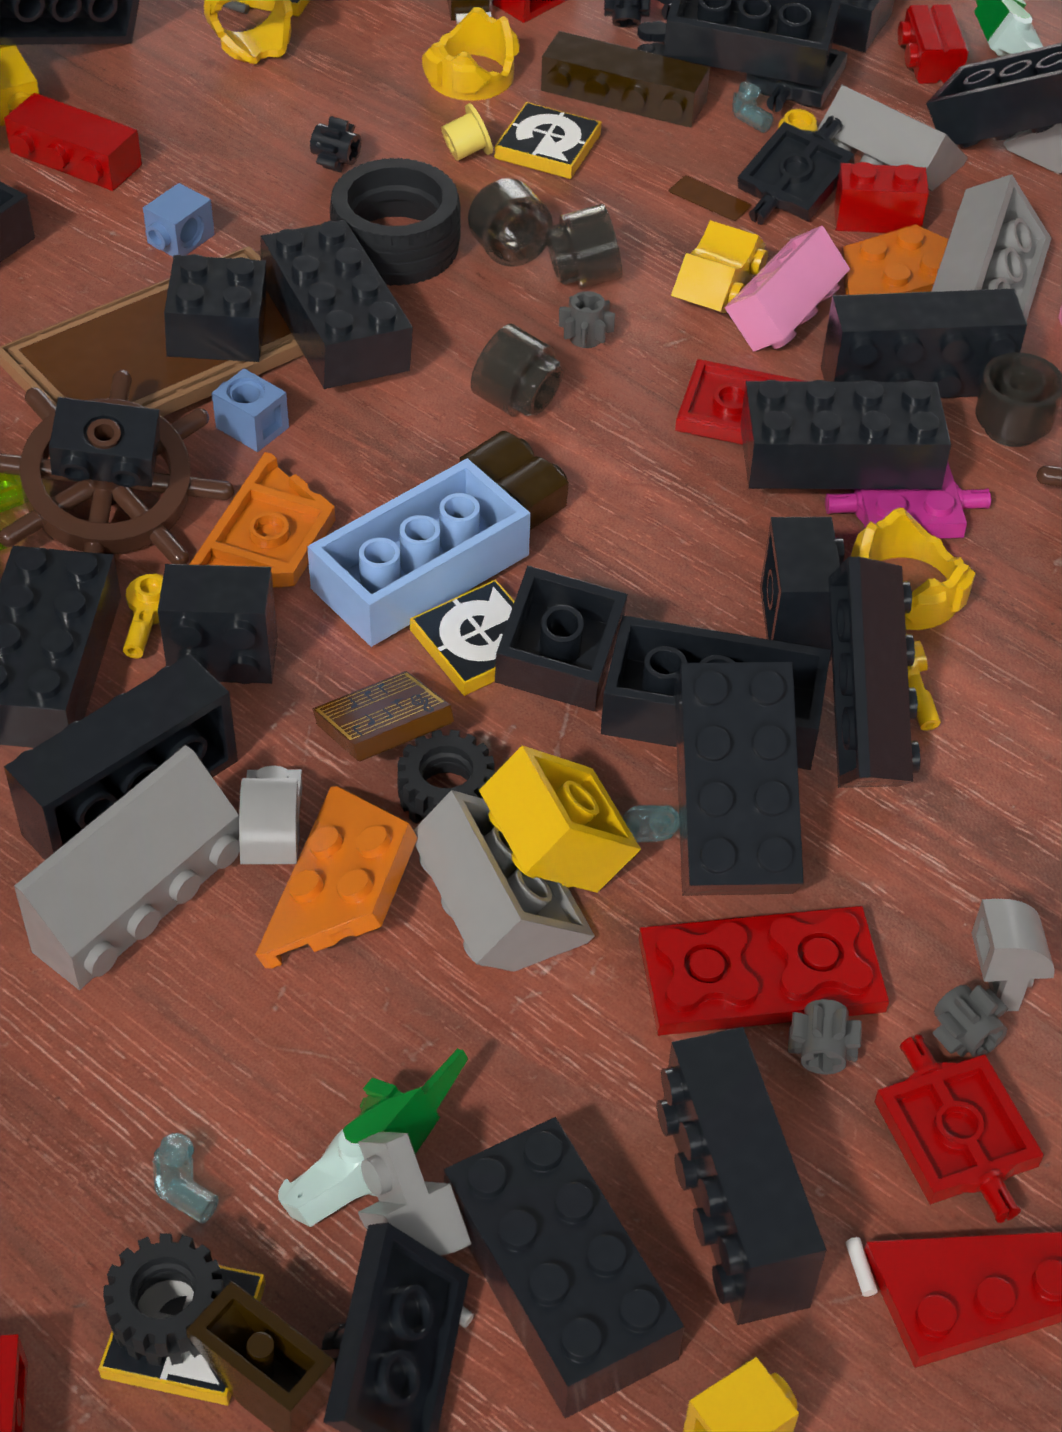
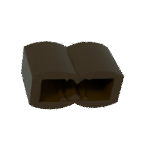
[460,431,569,530]

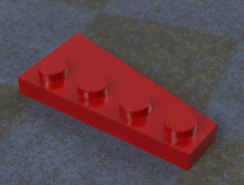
[864,1232,1062,1368]

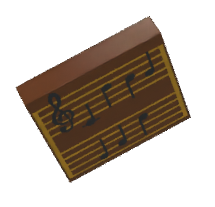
[313,671,454,761]

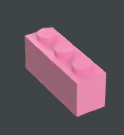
[724,225,850,352]

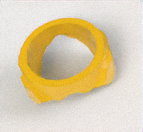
[204,0,293,64]
[422,7,519,101]
[850,508,976,630]

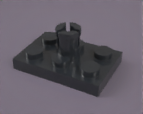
[321,1222,469,1432]

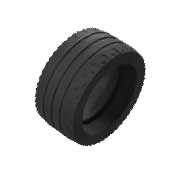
[330,158,461,286]

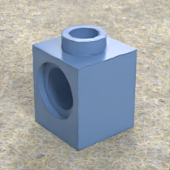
[143,183,215,256]
[212,368,289,452]

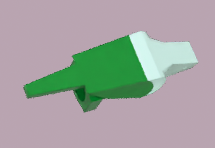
[974,0,1043,57]
[278,1048,468,1227]

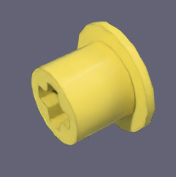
[441,103,493,161]

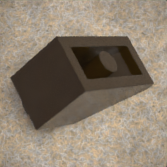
[186,1281,335,1432]

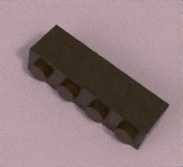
[541,31,710,127]

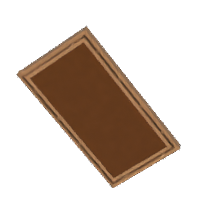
[0,246,304,417]

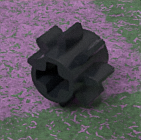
[604,0,650,28]
[310,116,361,172]

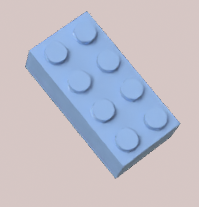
[307,458,530,647]

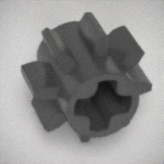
[559,291,615,348]
[933,984,1008,1057]
[788,999,862,1074]

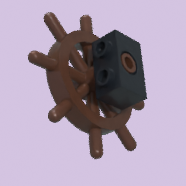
[0,370,234,564]

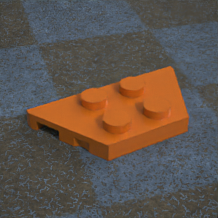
[842,225,949,295]
[189,452,336,588]
[255,786,418,969]

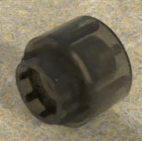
[468,179,553,266]
[546,204,623,289]
[470,324,563,417]
[975,353,1062,447]

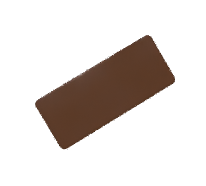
[668,176,752,221]

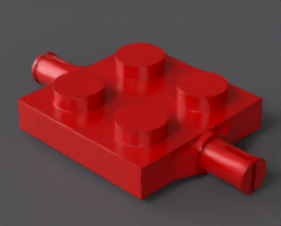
[874,1034,1044,1223]

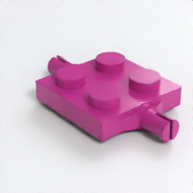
[825,462,991,538]

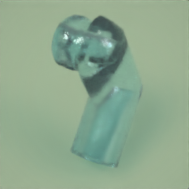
[732,81,774,133]
[622,805,679,842]
[153,1133,219,1224]

